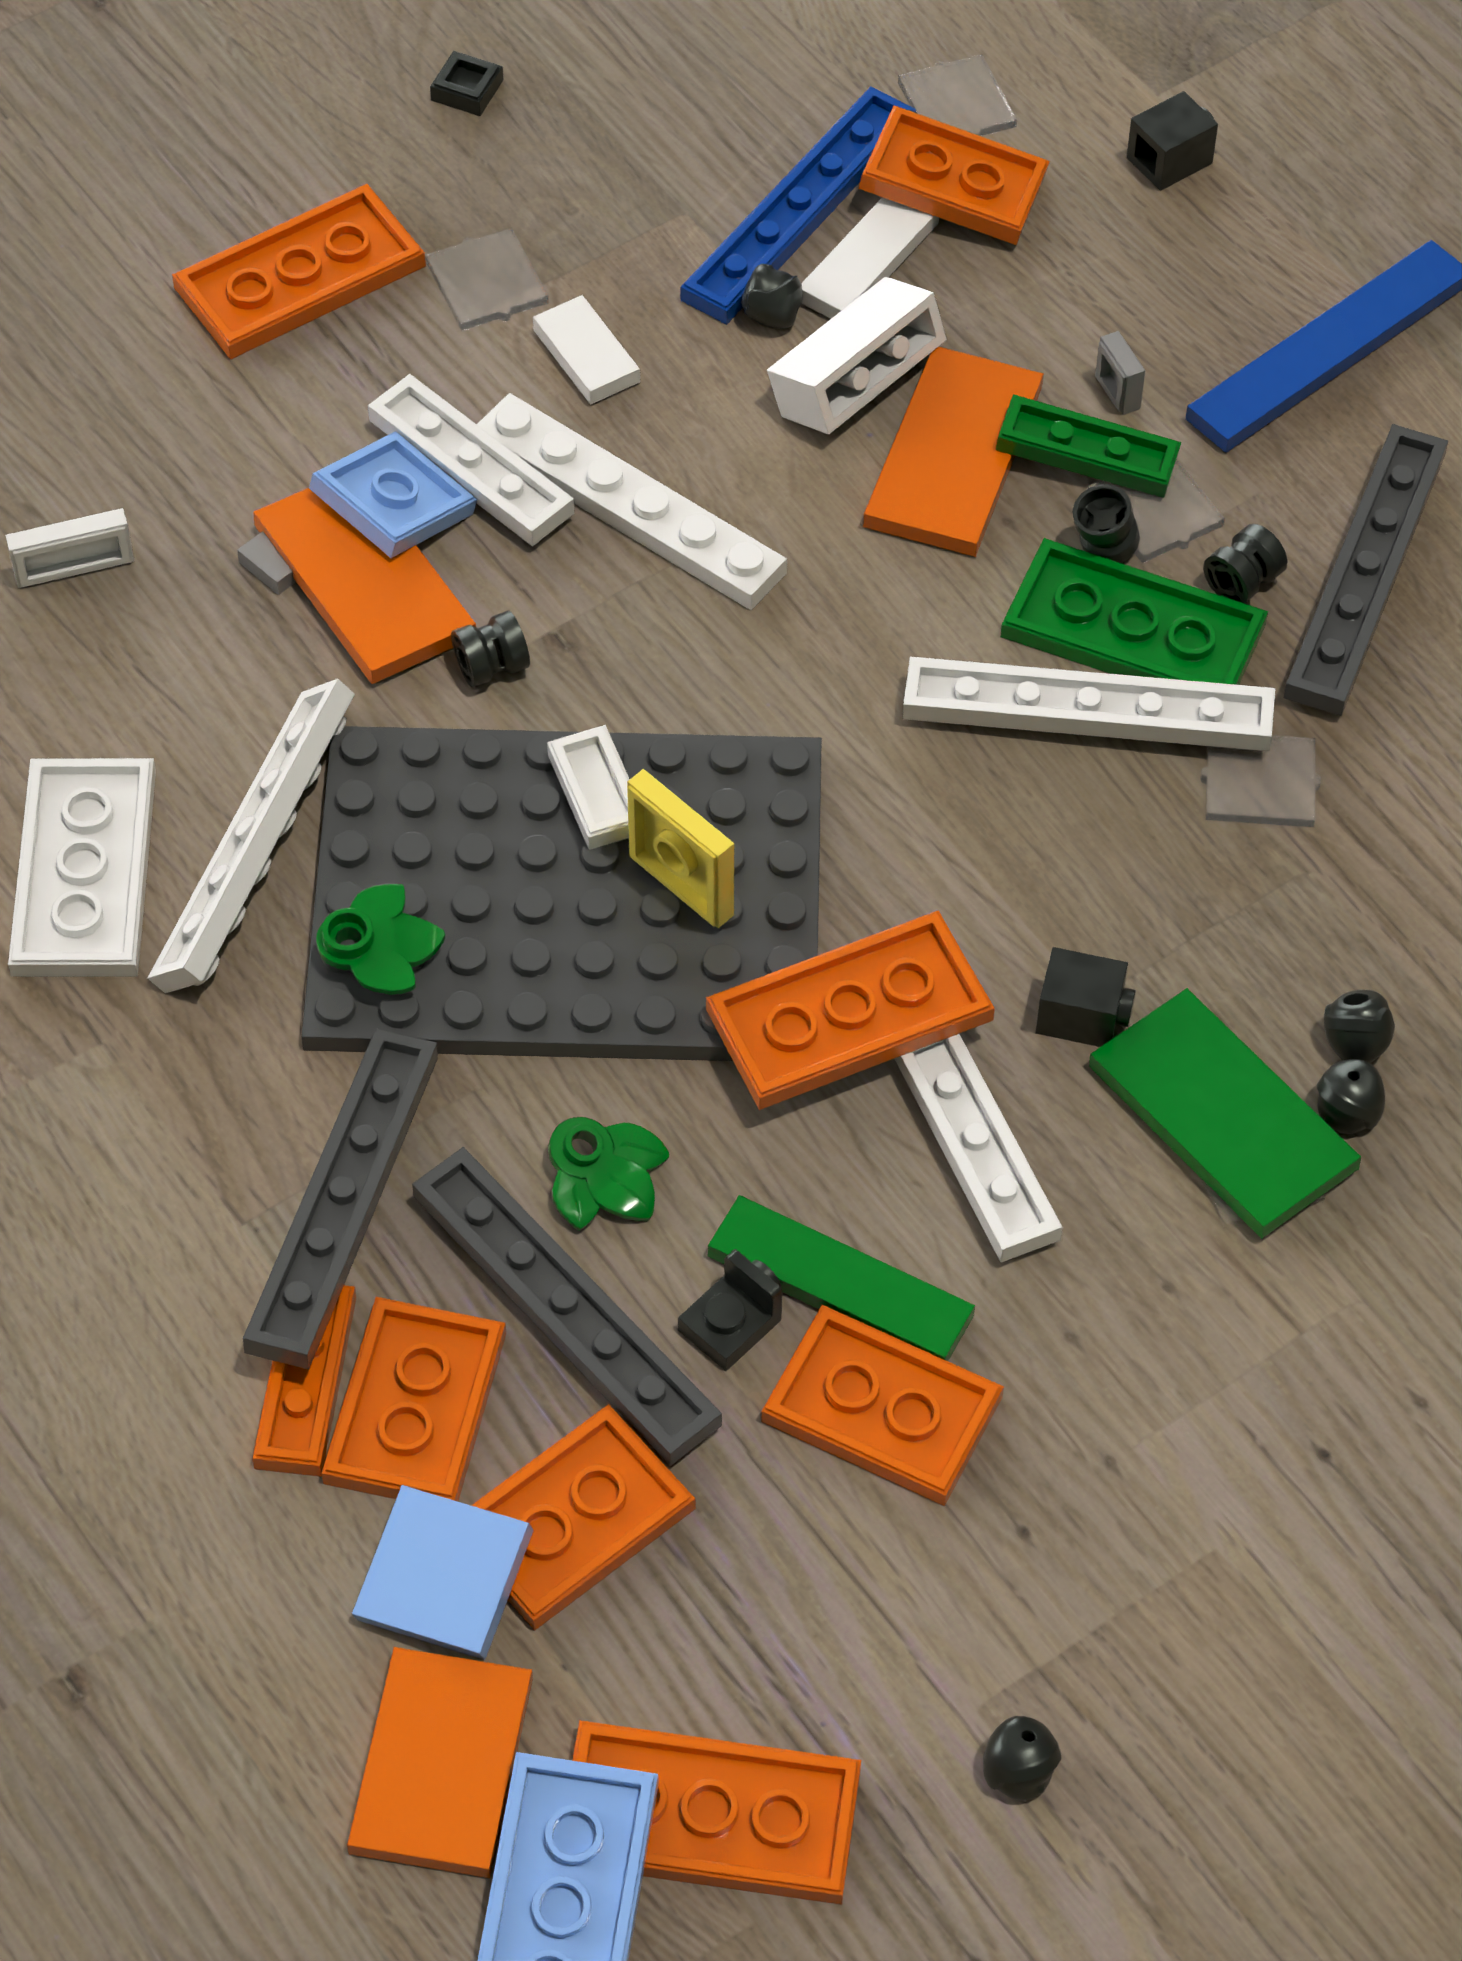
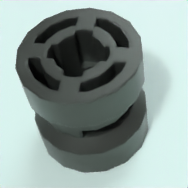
[1072,484,1140,563]
[1203,524,1288,604]
[451,611,530,687]

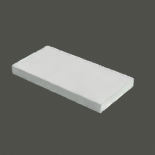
[8,758,156,977]

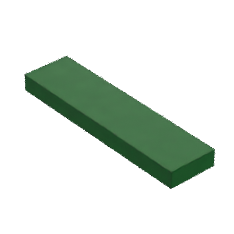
[708,1195,975,1361]

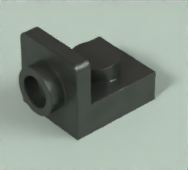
[678,1249,782,1371]

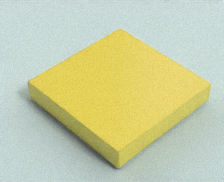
[627,769,734,928]

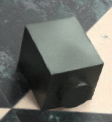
[1126,91,1218,191]
[1036,947,1136,1047]

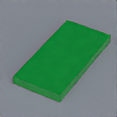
[1000,538,1268,685]
[1089,988,1361,1239]

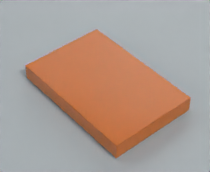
[858,106,1050,245]
[321,1297,506,1501]
[761,1305,1004,1506]
[471,1404,696,1631]
[347,1647,533,1878]

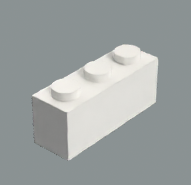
[767,277,947,434]

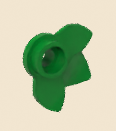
[316,884,445,995]
[548,1117,669,1230]

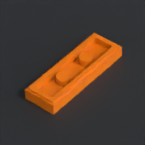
[252,1285,357,1477]

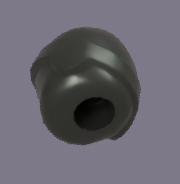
[741,264,803,329]
[1323,989,1395,1063]
[1317,1059,1385,1134]
[983,1716,1062,1801]

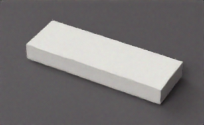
[801,197,939,319]

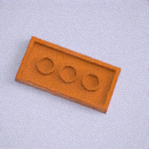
[172,184,426,360]
[863,347,1044,557]
[253,488,476,684]
[706,911,995,1110]
[572,1720,861,1905]

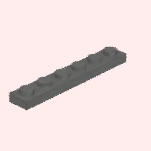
[1284,424,1448,716]
[243,1028,438,1370]
[412,1147,722,1466]

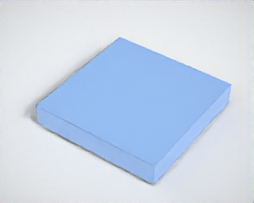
[309,431,477,558]
[352,1485,534,1660]

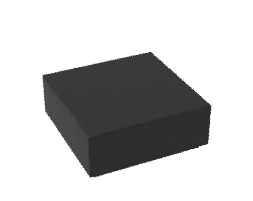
[430,51,504,116]

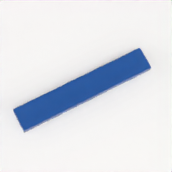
[680,86,916,325]
[1186,240,1462,453]

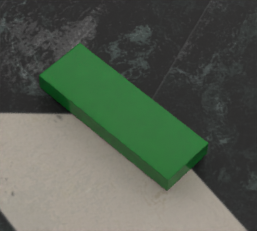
[996,394,1181,498]

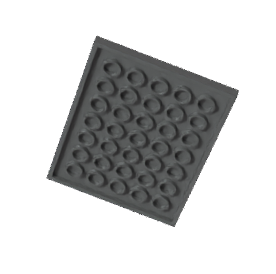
[302,726,822,1061]

